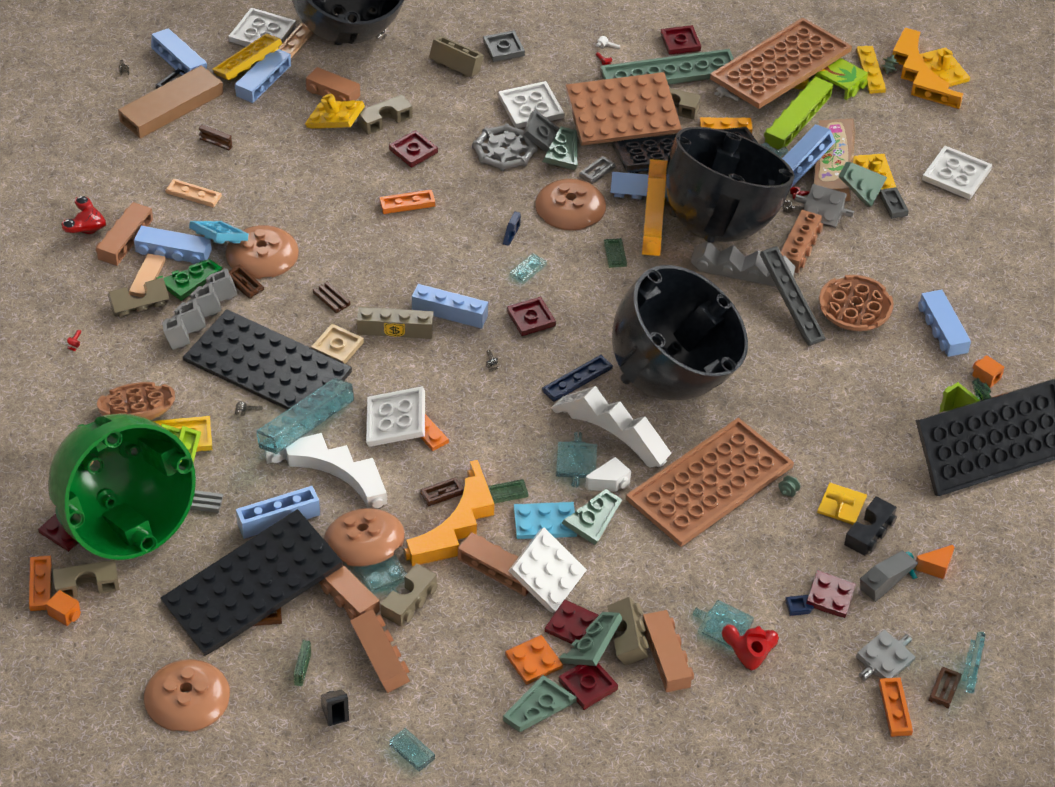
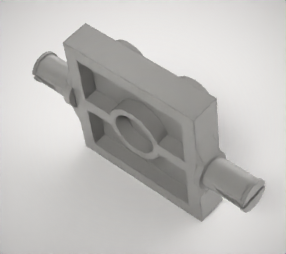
[794,184,854,228]
[856,630,915,681]

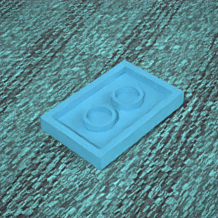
[189,221,249,244]
[514,502,577,539]

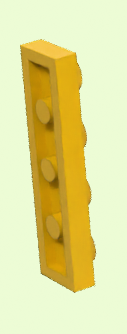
[856,46,886,94]

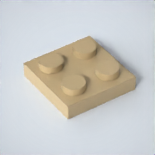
[311,324,364,364]

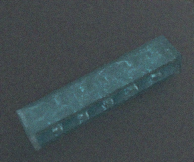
[256,378,354,454]

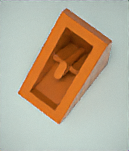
[914,545,955,579]

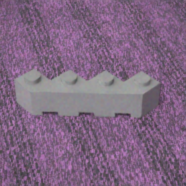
[690,241,795,286]
[162,269,237,350]

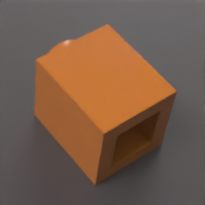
[972,355,1005,388]
[46,590,81,626]

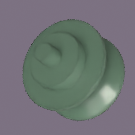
[881,54,899,74]
[778,475,801,497]

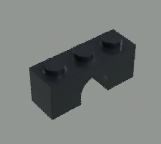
[844,496,897,556]

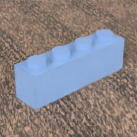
[151,28,207,75]
[235,49,291,103]
[782,124,836,188]
[610,172,669,202]
[134,226,212,264]
[412,284,488,328]
[918,290,971,357]
[236,486,320,539]

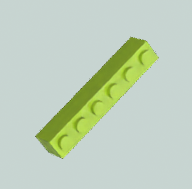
[764,77,833,152]

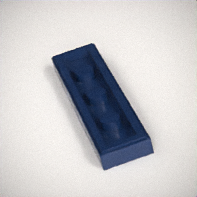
[542,355,613,402]

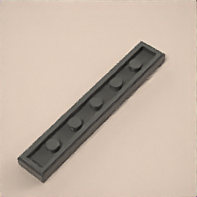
[760,246,826,346]

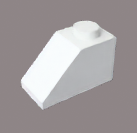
[585,457,631,492]

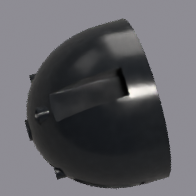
[292,0,404,45]
[666,127,794,243]
[612,265,748,400]

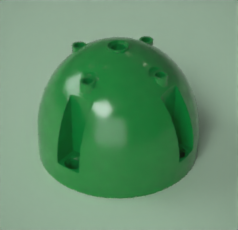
[48,414,196,560]

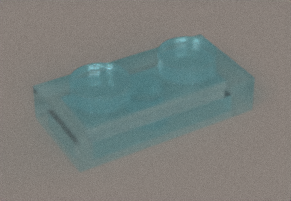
[510,253,547,284]
[389,728,435,772]

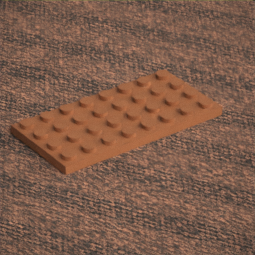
[710,18,852,109]
[626,418,794,547]

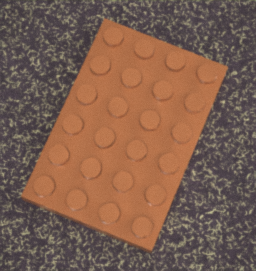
[565,72,682,146]

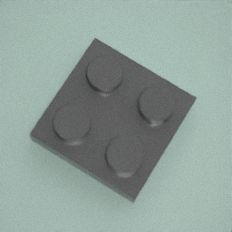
[483,30,525,62]
[523,110,560,153]

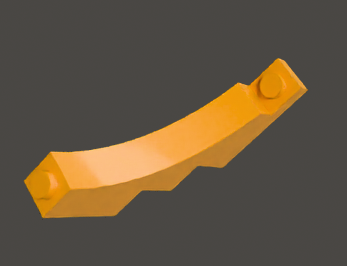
[892,27,963,109]
[642,159,668,256]
[404,460,494,566]

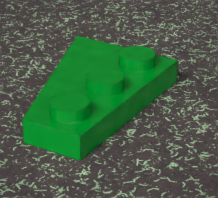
[156,259,222,301]

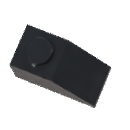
[321,689,349,726]

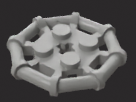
[472,123,537,171]

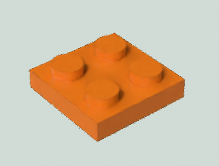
[505,635,563,685]

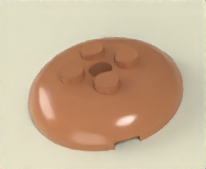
[535,179,606,230]
[226,225,299,279]
[819,275,893,331]
[97,382,175,420]
[324,508,405,566]
[144,659,230,732]

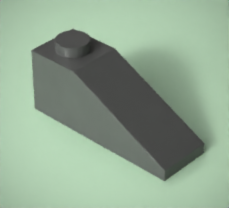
[860,550,918,602]

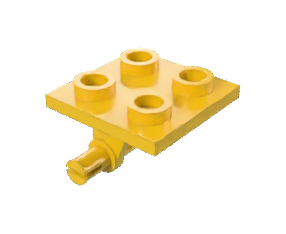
[817,483,867,525]

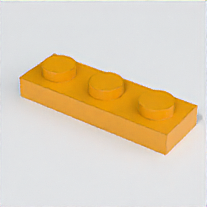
[700,117,752,133]

